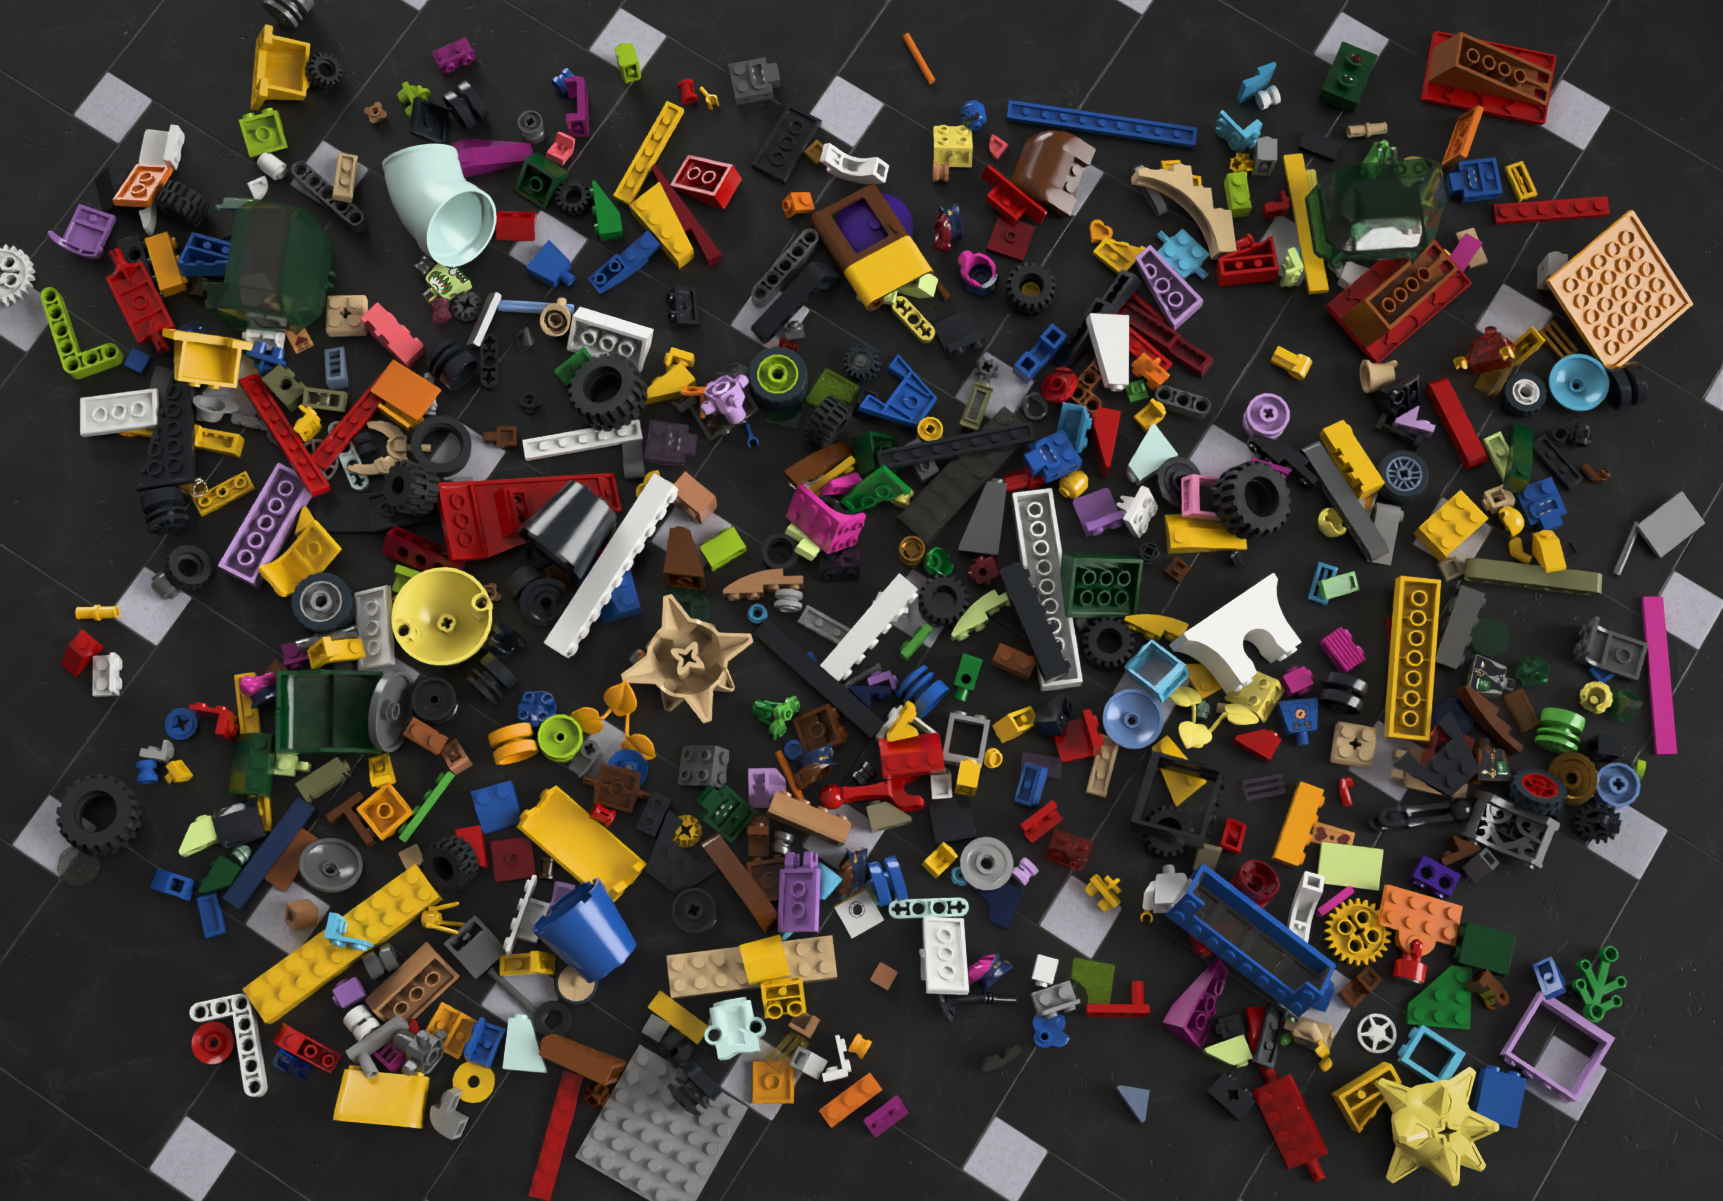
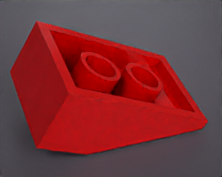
[670,155,742,209]
[1090,407,1121,479]

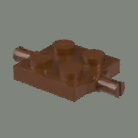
[582,763,652,813]

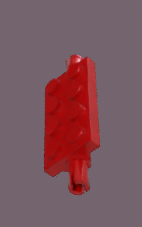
[105,248,176,354]
[1252,1065,1328,1183]

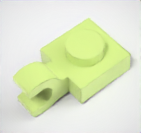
[273,754,312,777]

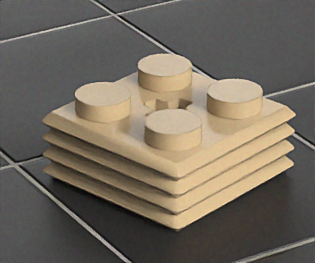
[326,295,368,337]
[1330,721,1377,769]

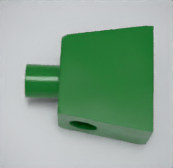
[954,653,983,702]

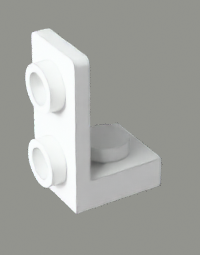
[822,1035,852,1083]

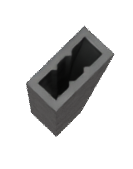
[958,478,1007,555]

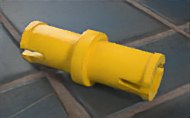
[75,605,120,621]

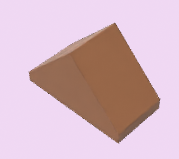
[440,738,473,775]

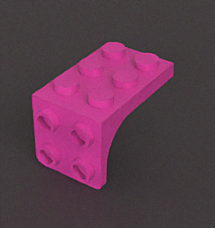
[786,484,866,554]

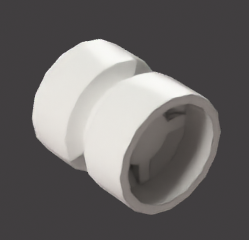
[343,1005,381,1042]

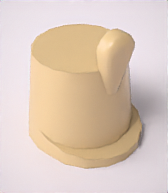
[540,297,571,337]
[1360,360,1398,393]

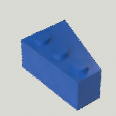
[177,232,251,276]

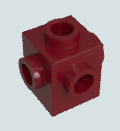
[969,555,1000,586]

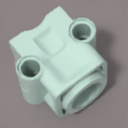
[704,997,766,1061]

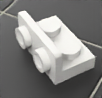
[92,652,122,697]

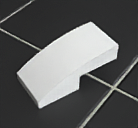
[139,200,157,235]

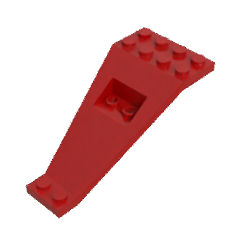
[437,473,622,562]

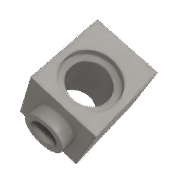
[789,1046,828,1080]

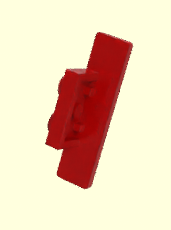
[981,165,1047,224]

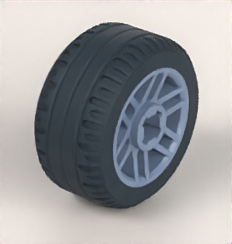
[1376,450,1429,504]

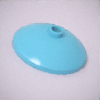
[1549,354,1609,411]

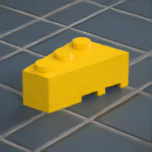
[1331,1062,1402,1133]

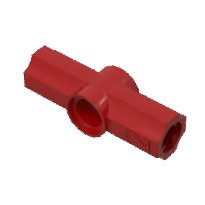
[1002,467,1061,493]

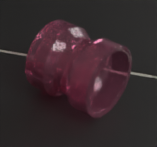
[430,298,452,323]

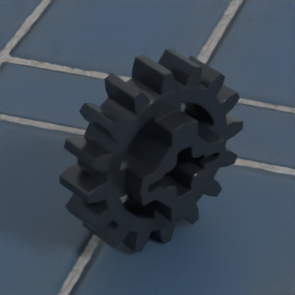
[1575,800,1622,844]

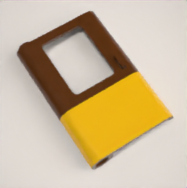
[810,184,934,311]

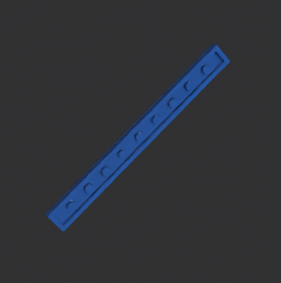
[1006,100,1197,148]

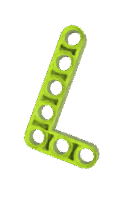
[40,287,124,379]

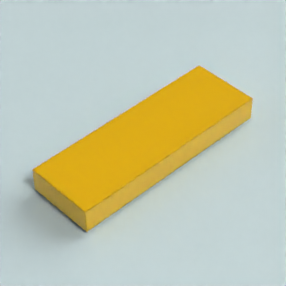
[648,991,709,1044]

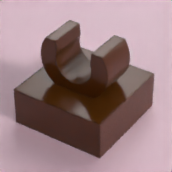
[1163,556,1192,584]

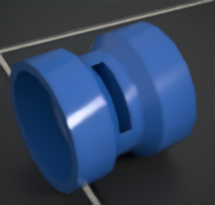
[551,68,574,95]
[135,760,158,784]

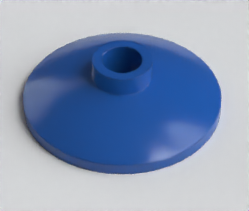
[608,749,648,785]

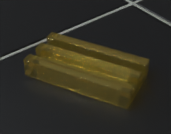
[765,1030,809,1075]

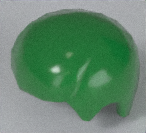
[923,547,954,577]

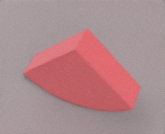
[989,134,1008,161]

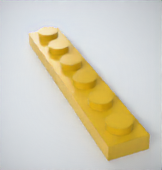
[613,101,684,206]

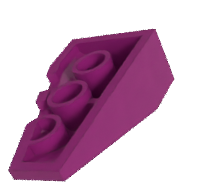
[452,139,533,178]
[1163,958,1229,1050]

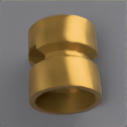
[899,536,925,568]

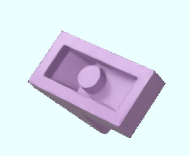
[1391,406,1435,438]

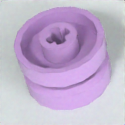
[1243,393,1290,440]

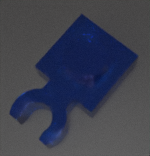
[272,1048,311,1081]

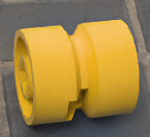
[917,417,943,442]

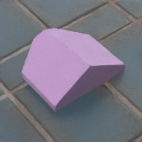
[748,768,786,808]

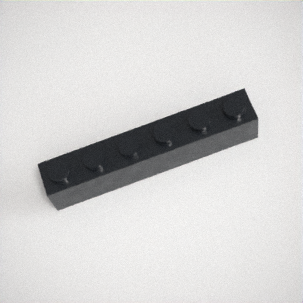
[998,562,1071,685]

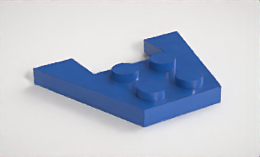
[857,354,938,429]

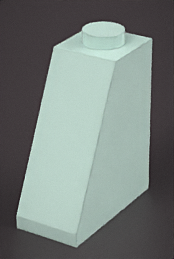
[1126,424,1178,486]
[503,1014,547,1073]

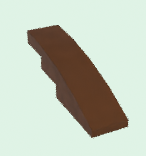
[784,440,855,489]
[1457,685,1524,756]

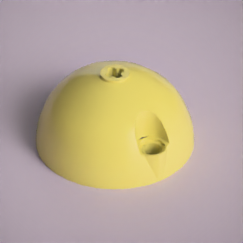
[392,567,493,666]

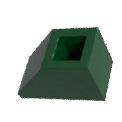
[198,855,244,895]

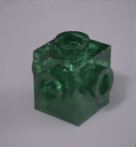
[1515,656,1549,686]

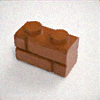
[991,643,1036,681]
[400,717,448,756]

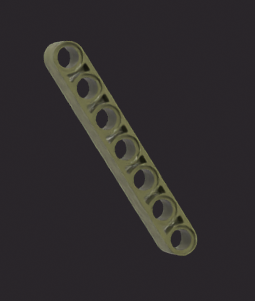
[1464,558,1602,596]

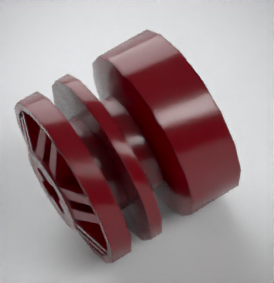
[1229,860,1280,908]

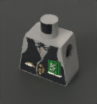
[1466,654,1515,698]

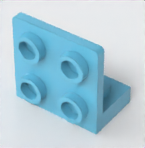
[324,912,374,951]

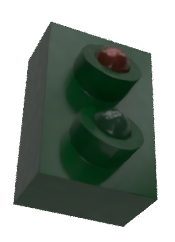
[1318,41,1378,113]

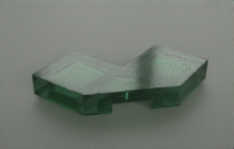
[670,586,710,623]

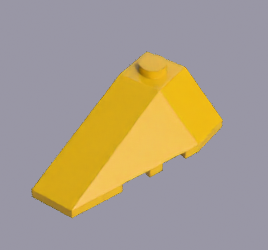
[1164,514,1247,554]

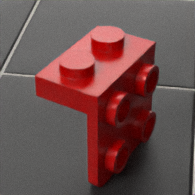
[188,702,239,742]
[1053,709,1104,763]

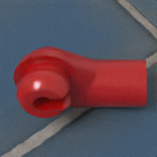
[1339,776,1354,807]

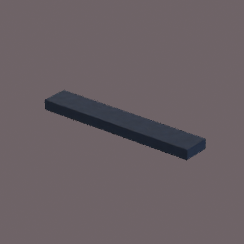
[222,796,316,910]

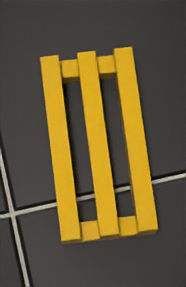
[1503,161,1537,203]

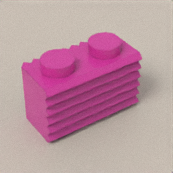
[1319,627,1365,674]

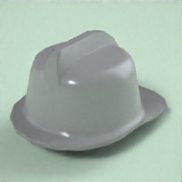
[192,395,240,422]

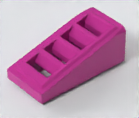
[820,472,862,495]
[372,1041,406,1073]

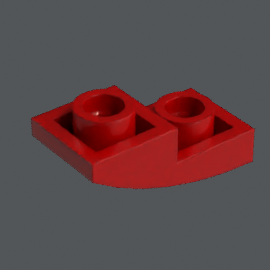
[1245,1006,1266,1053]

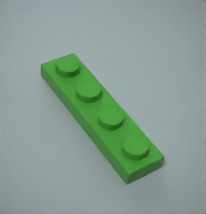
[397,771,455,843]

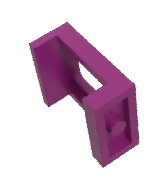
[565,76,589,137]

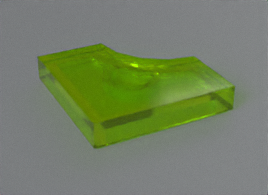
[806,368,860,408]
[1071,958,1115,1004]

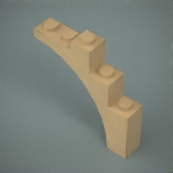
[1131,163,1237,260]

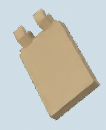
[1389,748,1468,799]

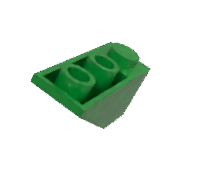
[589,180,624,241]

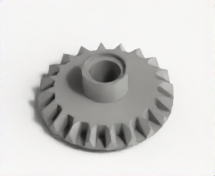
[960,837,1013,891]

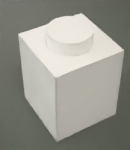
[1031,954,1058,988]

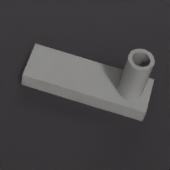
[346,1015,410,1079]

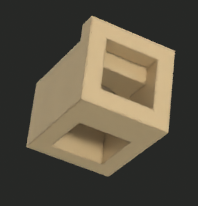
[1482,484,1515,515]

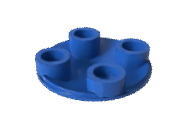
[517,691,557,727]

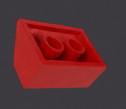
[878,733,945,780]

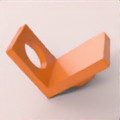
[681,386,708,418]

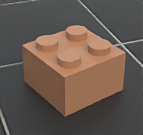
[672,472,717,524]

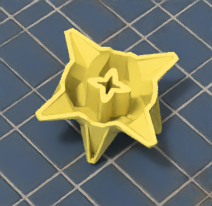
[1376,1067,1499,1186]

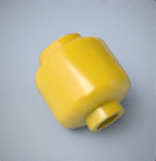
[1059,470,1088,499]

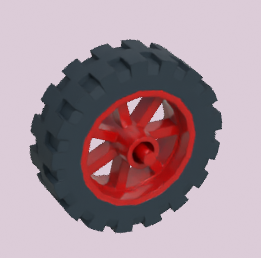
[1509,768,1567,815]

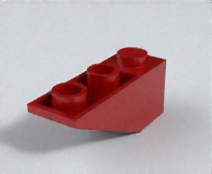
[272,1022,342,1074]

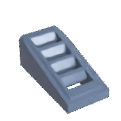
[324,347,349,390]

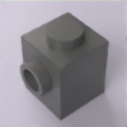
[1462,847,1500,883]

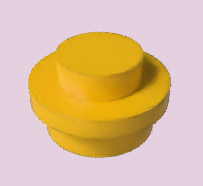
[983,748,1002,768]

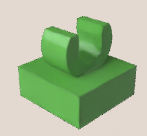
[1125,379,1149,404]

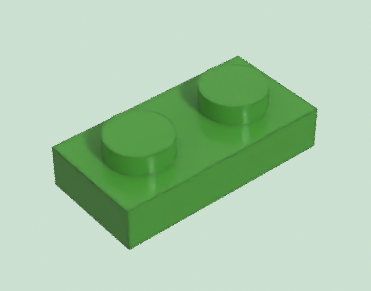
[900,623,933,662]

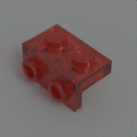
[1045,828,1093,871]

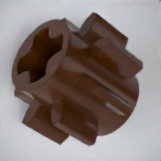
[583,1082,611,1108]

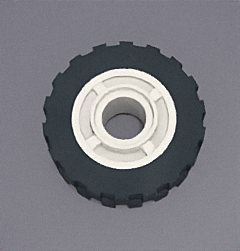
[1500,372,1547,418]

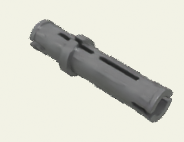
[296,625,359,652]

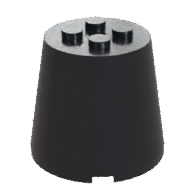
[516,480,618,581]

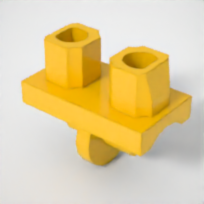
[1084,874,1121,912]

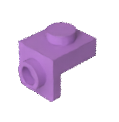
[867,670,899,694]

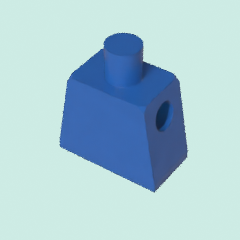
[526,240,575,288]

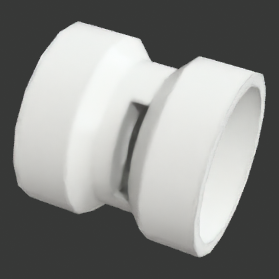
[1255,85,1281,110]

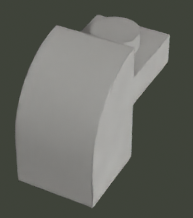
[430,1087,469,1140]

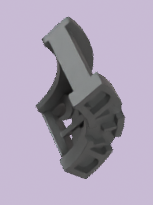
[1460,790,1560,870]

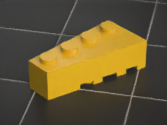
[629,182,694,269]
[1319,420,1385,501]

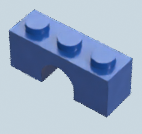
[1012,323,1067,384]

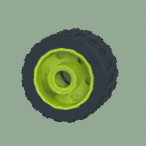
[748,346,808,412]

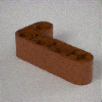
[1067,358,1103,418]

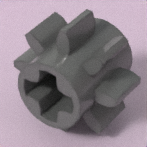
[974,358,998,383]

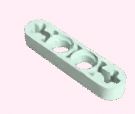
[328,421,370,492]
[888,898,969,919]

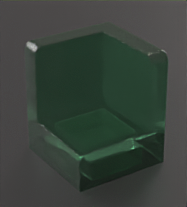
[1606,689,1643,722]

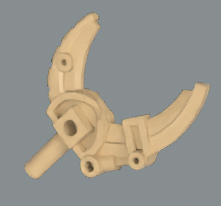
[346,421,431,476]

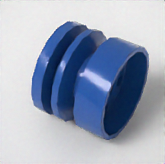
[895,665,949,719]

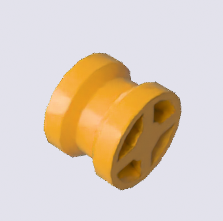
[848,1033,872,1060]

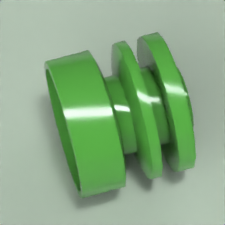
[1534,707,1585,754]

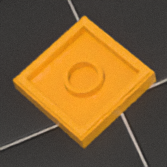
[752,1061,794,1104]

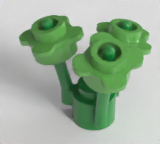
[752,696,800,740]

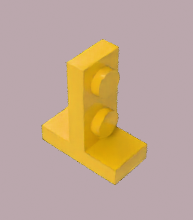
[307,636,366,669]
[500,951,556,976]

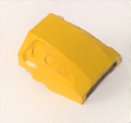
[760,977,806,1019]

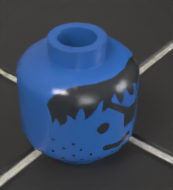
[960,100,987,131]

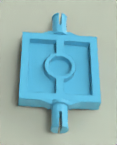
[1156,229,1210,280]

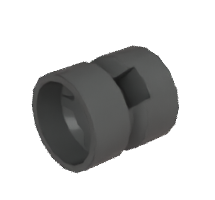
[518,110,546,144]
[362,943,400,980]

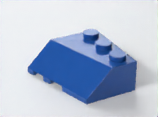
[571,558,642,623]

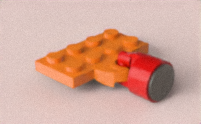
[1377,885,1463,986]

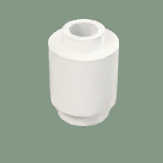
[257,153,287,180]

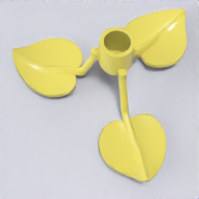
[1169,685,1259,749]

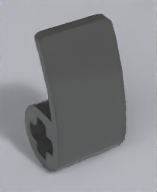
[622,441,645,479]
[577,740,601,780]

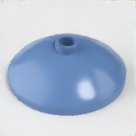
[1102,689,1164,749]

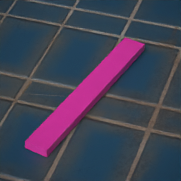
[1641,597,1677,755]

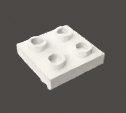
[1117,486,1158,539]

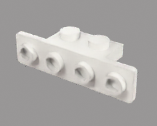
[503,875,550,957]

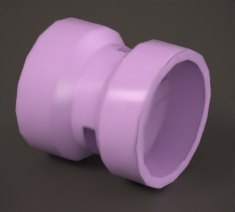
[1011,857,1039,886]

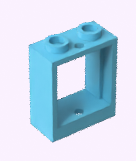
[1124,639,1190,703]
[1397,1025,1466,1083]

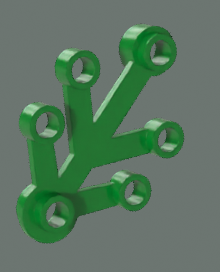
[1572,946,1627,1023]

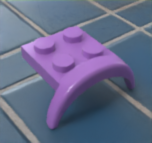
[47,204,117,259]

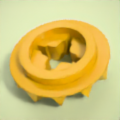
[671,815,702,848]

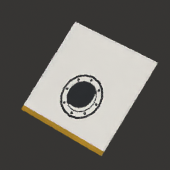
[834,888,884,938]

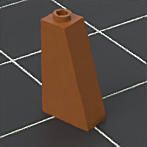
[539,1034,627,1085]

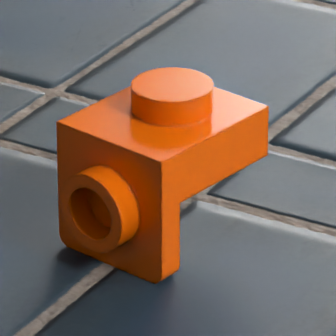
[782,192,815,218]

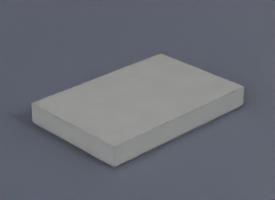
[1635,491,1705,558]

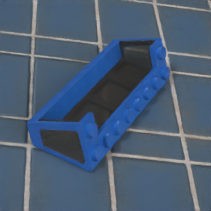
[1165,863,1336,1017]

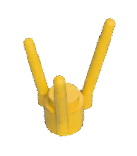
[421,902,466,935]

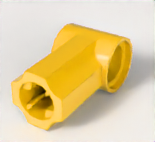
[1270,346,1312,380]

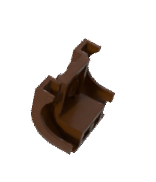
[1011,130,1096,218]

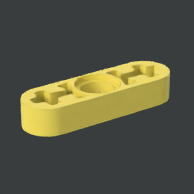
[891,296,935,343]

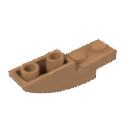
[723,568,804,601]

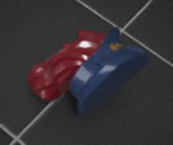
[933,204,963,252]

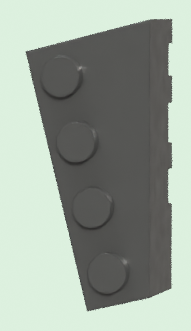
[1435,585,1486,669]

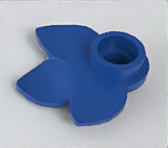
[1032,1013,1070,1049]

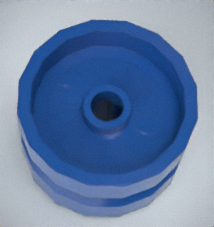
[867,855,908,907]

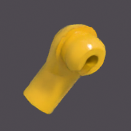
[1509,537,1532,564]

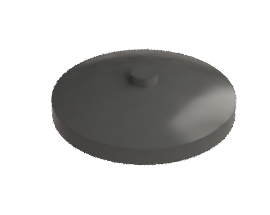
[368,670,415,752]

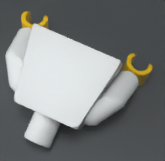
[1140,865,1205,923]

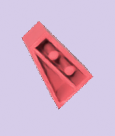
[361,302,425,369]

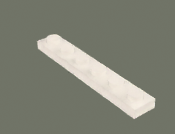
[522,420,643,461]

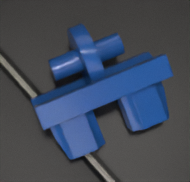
[246,341,286,375]

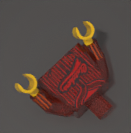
[1453,326,1516,374]

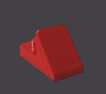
[1217,818,1247,855]

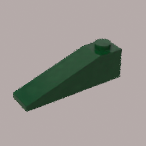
[1503,424,1533,494]

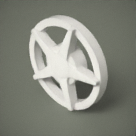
[1357,1014,1397,1053]

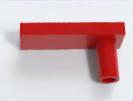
[1085,981,1150,1018]

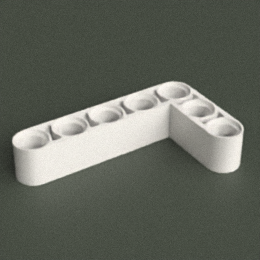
[189,994,268,1097]

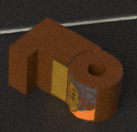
[1466,969,1509,1010]

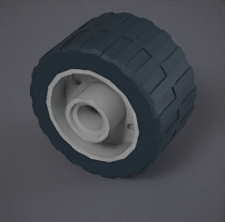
[291,572,356,634]

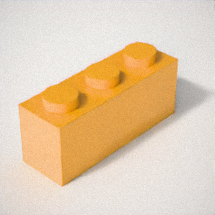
[145,232,188,297]

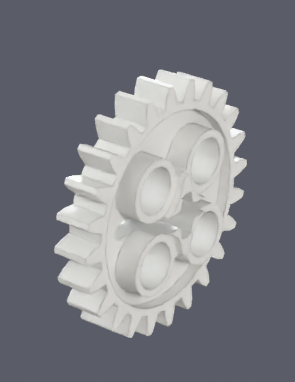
[0,244,35,306]

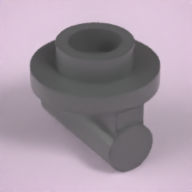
[784,321,805,341]

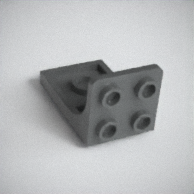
[1573,616,1648,682]

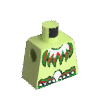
[423,263,472,303]

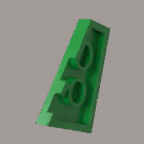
[840,465,911,513]

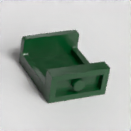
[1453,922,1516,977]

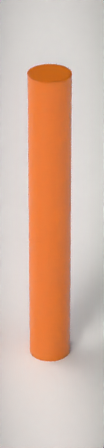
[902,33,935,84]
[775,750,805,800]

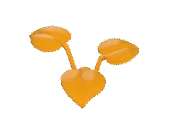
[570,680,656,760]

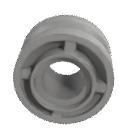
[774,589,803,612]

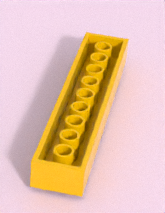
[242,864,443,1025]

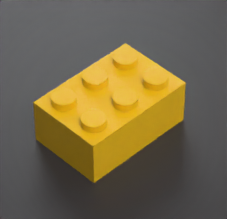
[1413,490,1489,562]

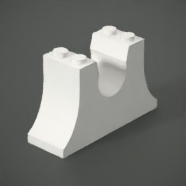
[1170,573,1301,694]

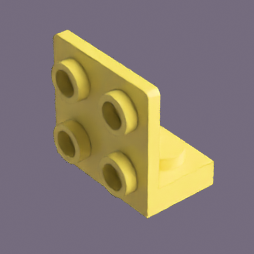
[933,125,973,167]
[1225,671,1285,724]

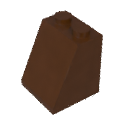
[663,526,705,591]

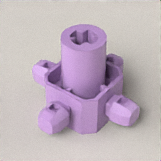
[700,374,749,424]

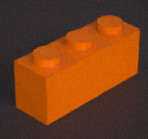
[819,1073,882,1128]

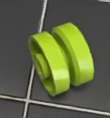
[538,714,583,763]

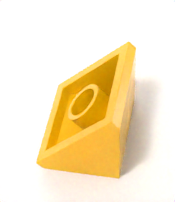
[739,934,790,986]

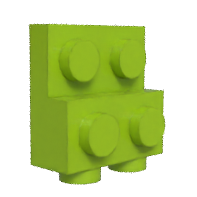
[239,108,288,158]

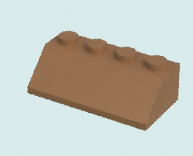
[765,790,852,847]
[365,942,460,1024]

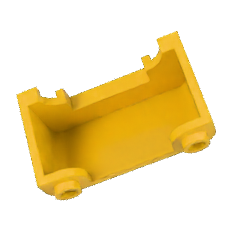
[333,1065,430,1129]

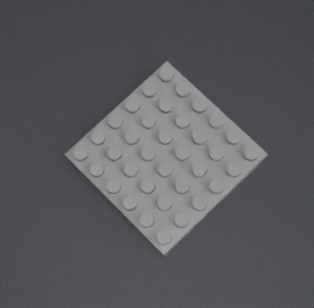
[575,1045,748,1201]

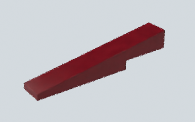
[651,165,723,267]
[1116,301,1213,379]

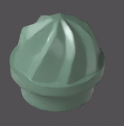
[1190,700,1211,720]
[230,845,252,866]

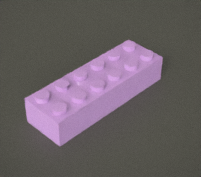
[218,463,311,589]

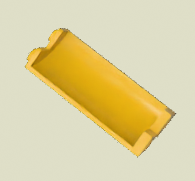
[517,785,647,902]

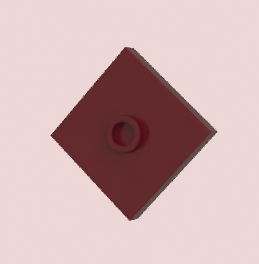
[986,214,1035,263]
[491,836,537,883]

